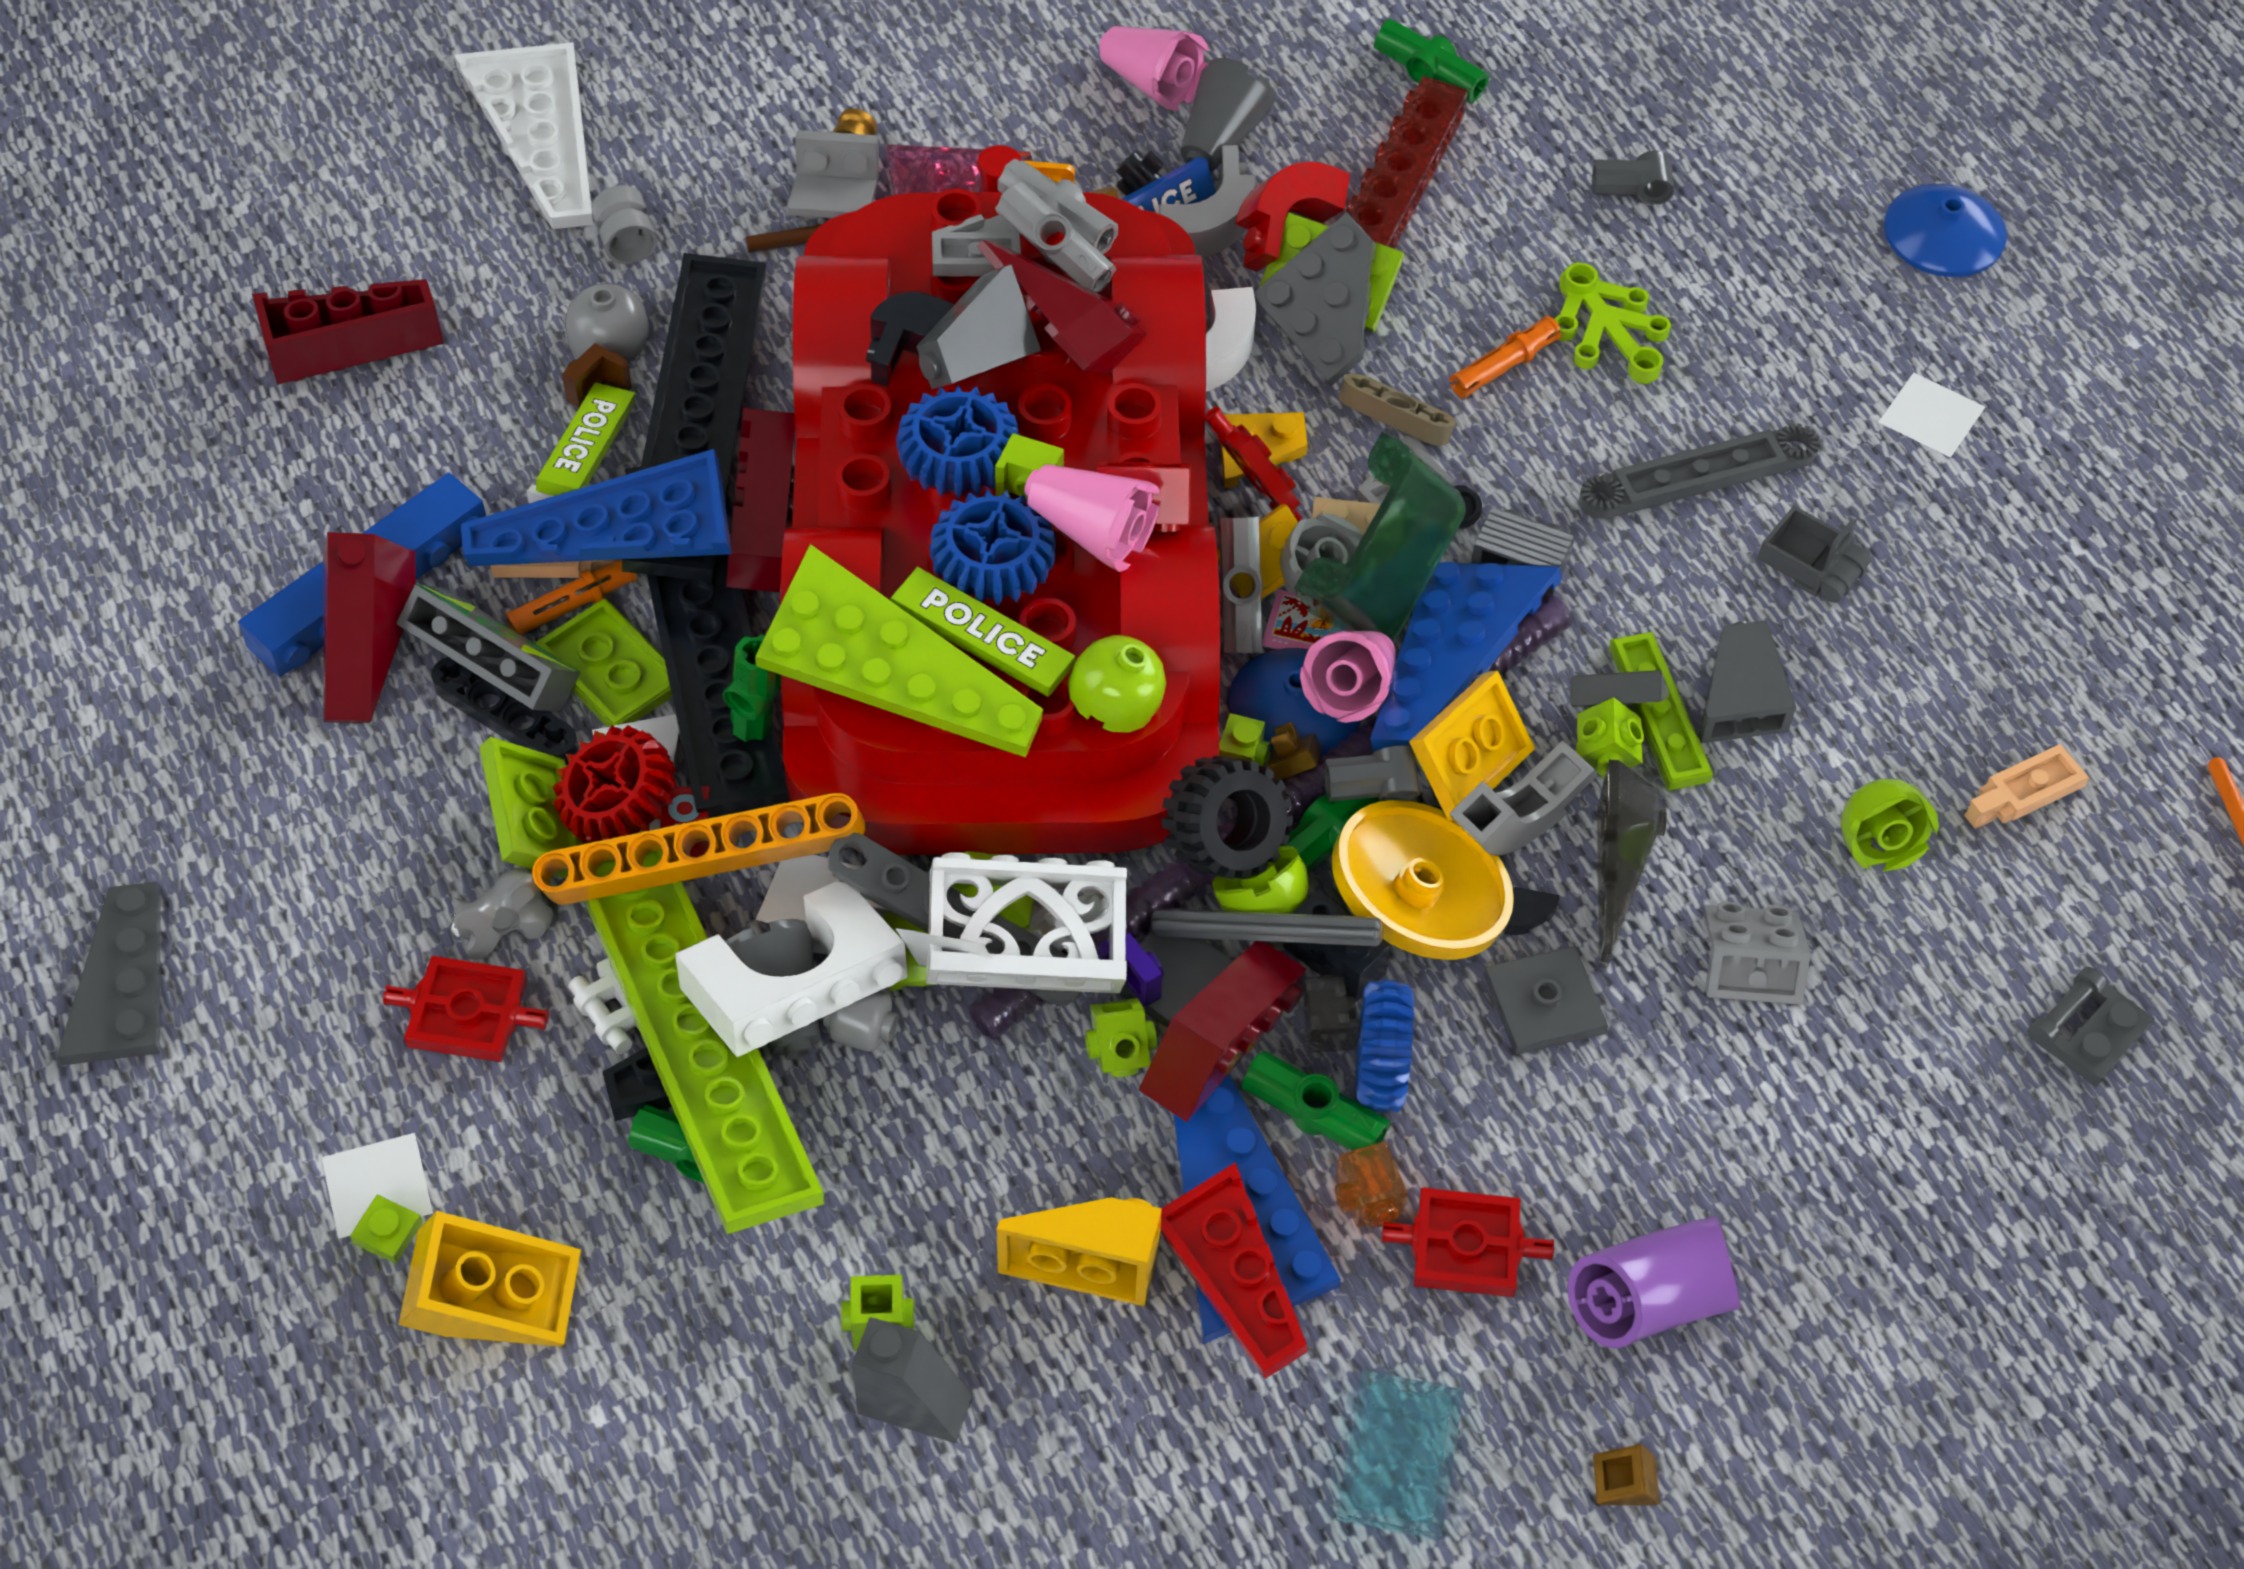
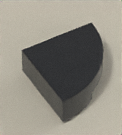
[1505,887,1560,935]

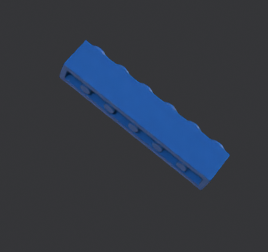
[238,472,486,677]

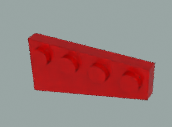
[1160,1162,1308,1379]

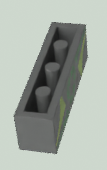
[396,584,581,712]

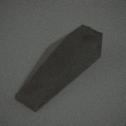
[1596,759,1667,968]

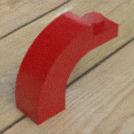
[1235,162,1350,272]

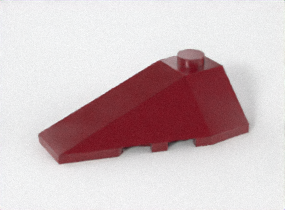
[977,240,1146,373]
[323,532,416,723]

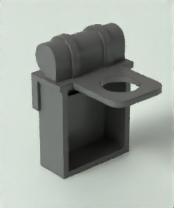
[1758,505,1871,603]

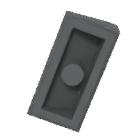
[1570,670,1669,707]

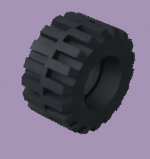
[1161,756,1293,879]

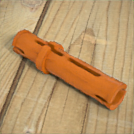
[1449,316,1561,399]
[504,559,637,635]

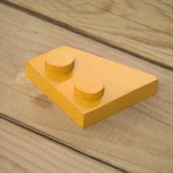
[1220,412,1308,488]

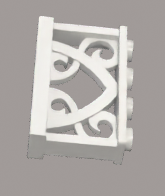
[926,852,1127,994]

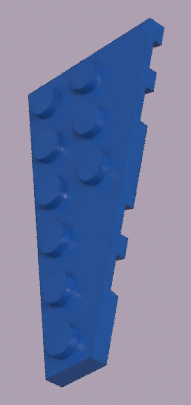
[1371,561,1562,754]
[1172,1074,1341,1344]

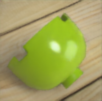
[1067,635,1167,733]
[1840,778,1939,872]
[1212,846,1309,914]

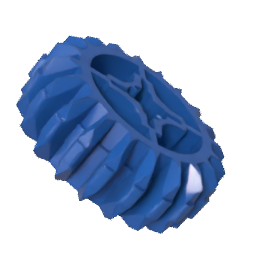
[896,384,1020,499]
[929,488,1056,606]
[1355,980,1414,1113]

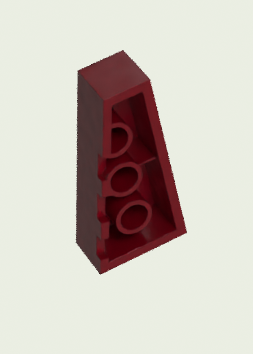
[252,279,444,385]
[726,408,795,592]
[1138,941,1306,1122]

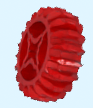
[552,725,678,843]

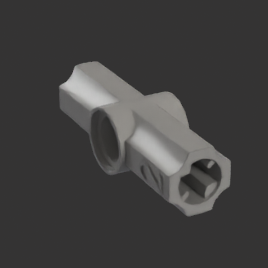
[998,159,1118,255]
[995,182,1116,293]
[1219,517,1263,653]

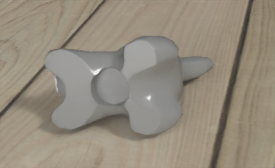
[451,867,554,960]

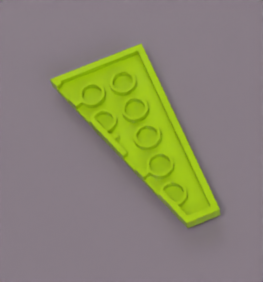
[755,544,1043,758]

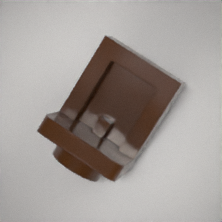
[562,343,632,408]

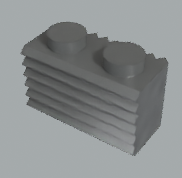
[1471,507,1575,595]

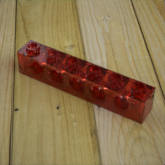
[1346,76,1468,249]

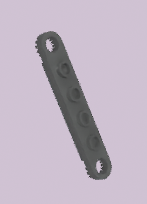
[1579,424,1820,519]
[828,833,1081,1007]

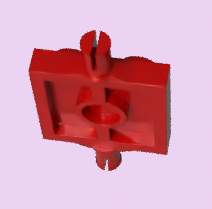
[1204,406,1302,523]
[383,955,549,1062]
[1381,1187,1554,1297]

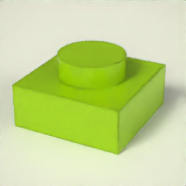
[350,1194,423,1264]

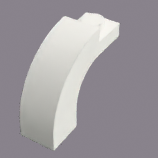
[1206,287,1256,392]

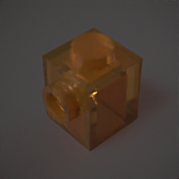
[1335,1141,1407,1228]

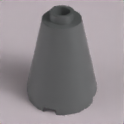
[1180,58,1276,172]
[725,919,820,1060]

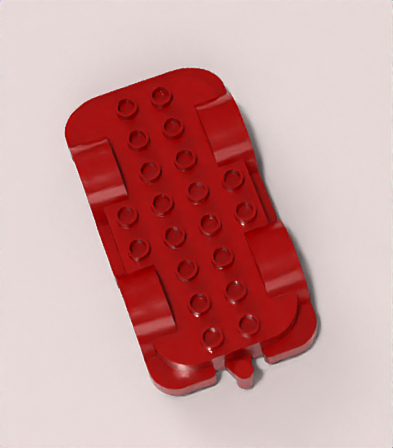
[780,145,1220,855]

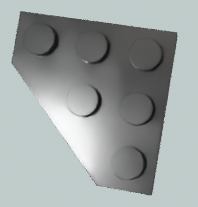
[1254,212,1376,385]

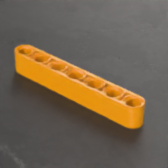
[532,793,865,905]

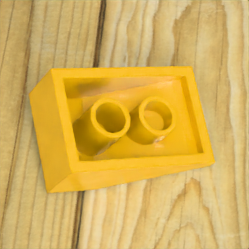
[997,1197,1162,1307]
[398,1210,581,1347]

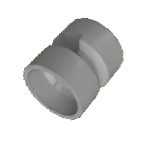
[592,185,657,265]

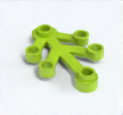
[1553,262,1671,384]

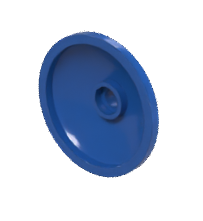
[1884,183,2007,277]
[1228,648,1361,759]

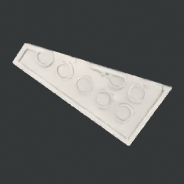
[454,42,594,229]

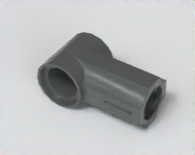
[1592,150,1674,204]
[1324,746,1420,802]

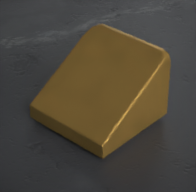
[1593,1444,1660,1505]

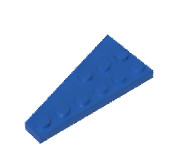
[461,449,732,566]

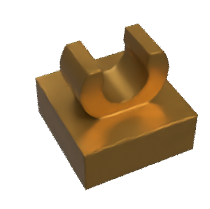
[1267,721,1322,780]

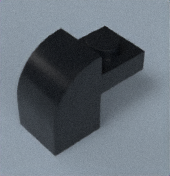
[866,292,954,387]

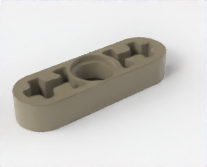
[1338,374,1456,446]

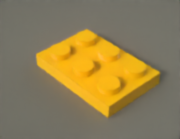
[1409,670,1535,821]

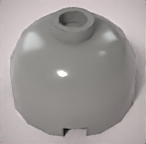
[565,283,650,361]
[1280,513,1372,605]

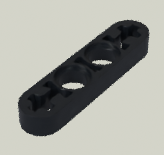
[431,657,579,765]

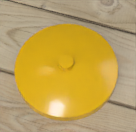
[1332,800,1514,960]

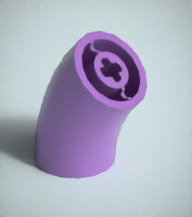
[1567,1215,1741,1349]

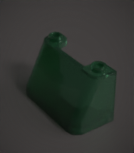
[1293,432,1466,642]

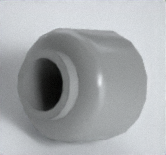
[823,990,899,1052]

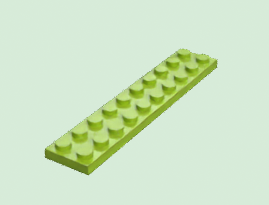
[584,850,824,1235]

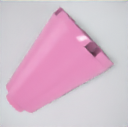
[1099,26,1209,111]
[1024,464,1160,572]
[1300,631,1396,723]

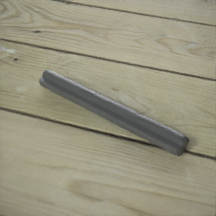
[1151,908,1383,946]

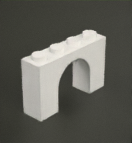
[675,880,908,1057]

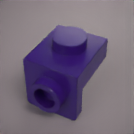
[1096,932,1164,1007]

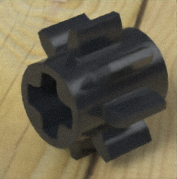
[1115,149,1164,196]

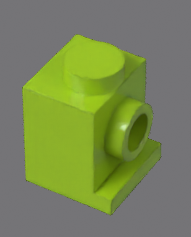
[995,433,1064,500]
[1219,713,1271,767]

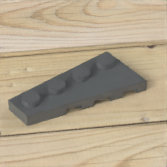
[57,881,161,1066]

